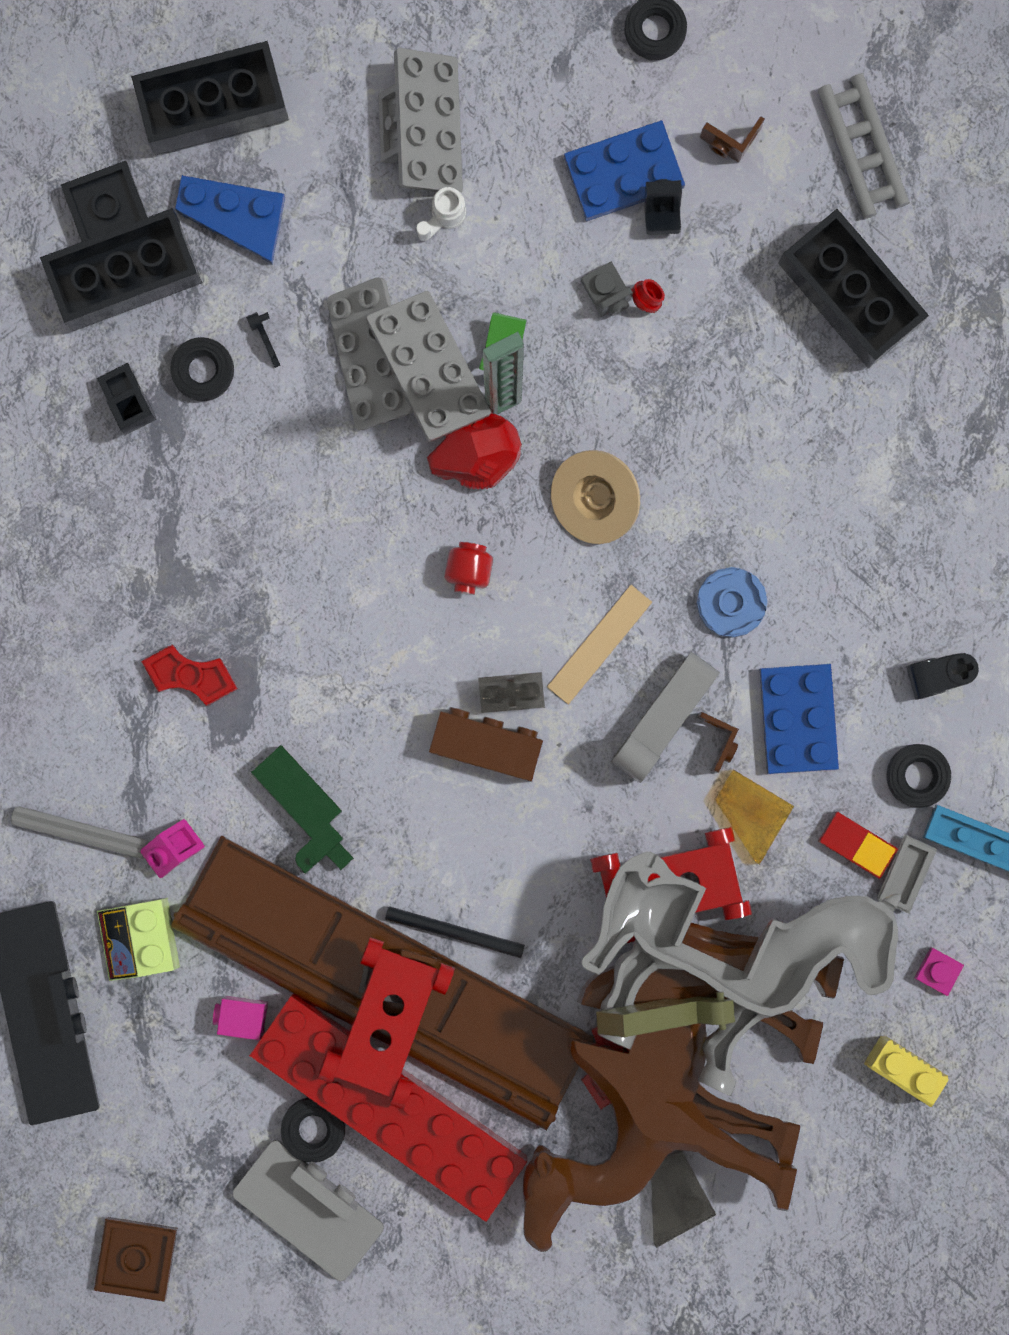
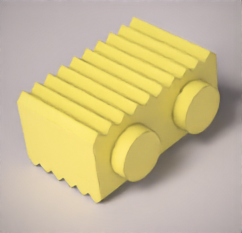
[864,1036,949,1107]

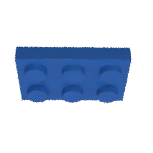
[564,120,685,222]
[759,664,839,774]

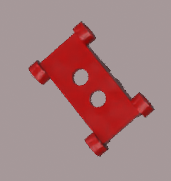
[590,827,752,943]
[318,937,455,1109]

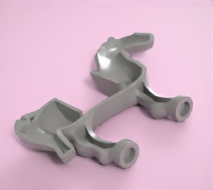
[581,852,901,1096]

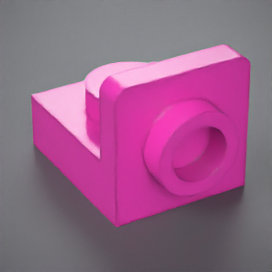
[140,818,206,878]

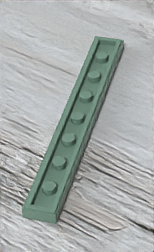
[483,332,524,415]

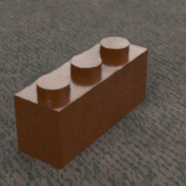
[429,707,543,782]

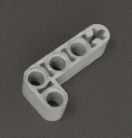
[610,651,720,783]

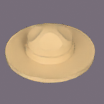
[551,450,640,544]

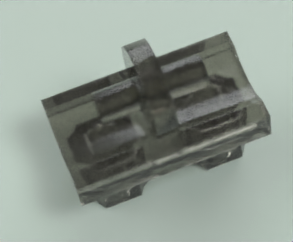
[478,672,545,713]

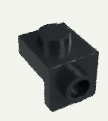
[644,179,682,235]

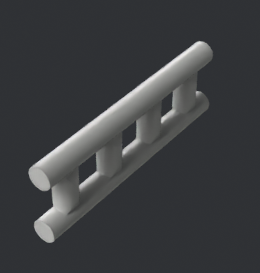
[818,73,910,219]

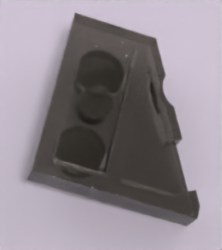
[651,1150,716,1248]

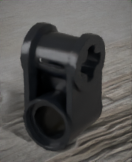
[906,653,979,700]

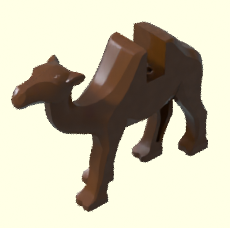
[523,923,844,1252]

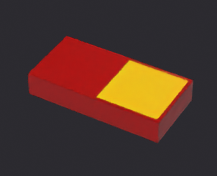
[818,811,898,879]

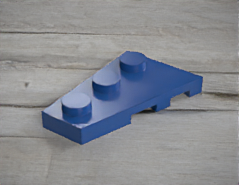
[175,175,286,265]

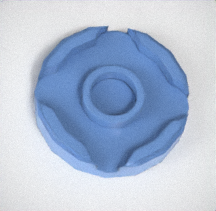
[696,567,768,638]

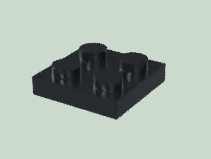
[60,160,148,241]

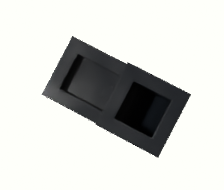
[97,363,157,435]

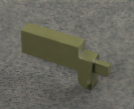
[596,992,735,1038]

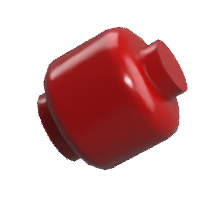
[444,542,493,595]

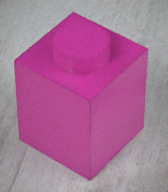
[213,996,268,1040]

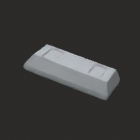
[877,834,937,914]

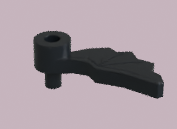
[246,312,281,368]

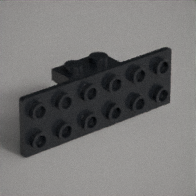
[0,901,100,1125]

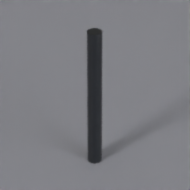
[385,906,525,958]

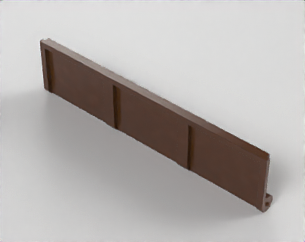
[171,835,594,1131]

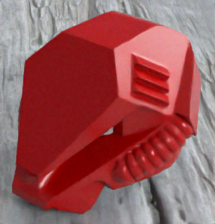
[427,413,522,490]

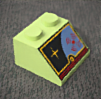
[97,898,180,981]

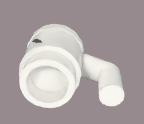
[416,187,466,241]

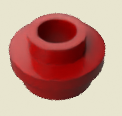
[631,279,665,313]

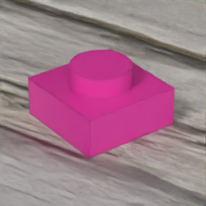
[914,947,964,996]

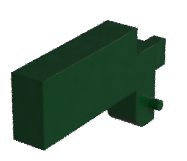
[251,745,354,875]

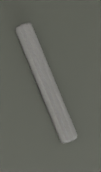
[11,806,149,859]

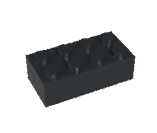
[131,41,289,155]
[40,208,203,332]
[778,209,929,369]

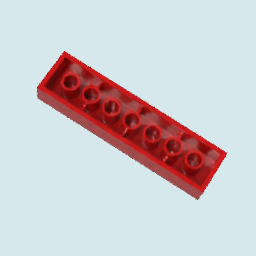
[249,994,527,1222]

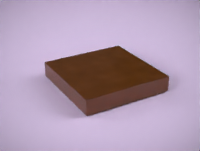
[94,1217,178,1302]

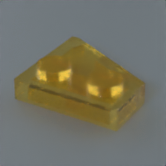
[714,770,794,865]

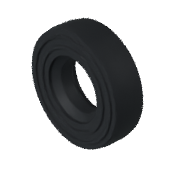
[624,0,687,60]
[170,337,234,401]
[886,744,951,808]
[281,1097,345,1163]

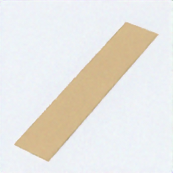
[547,585,652,705]

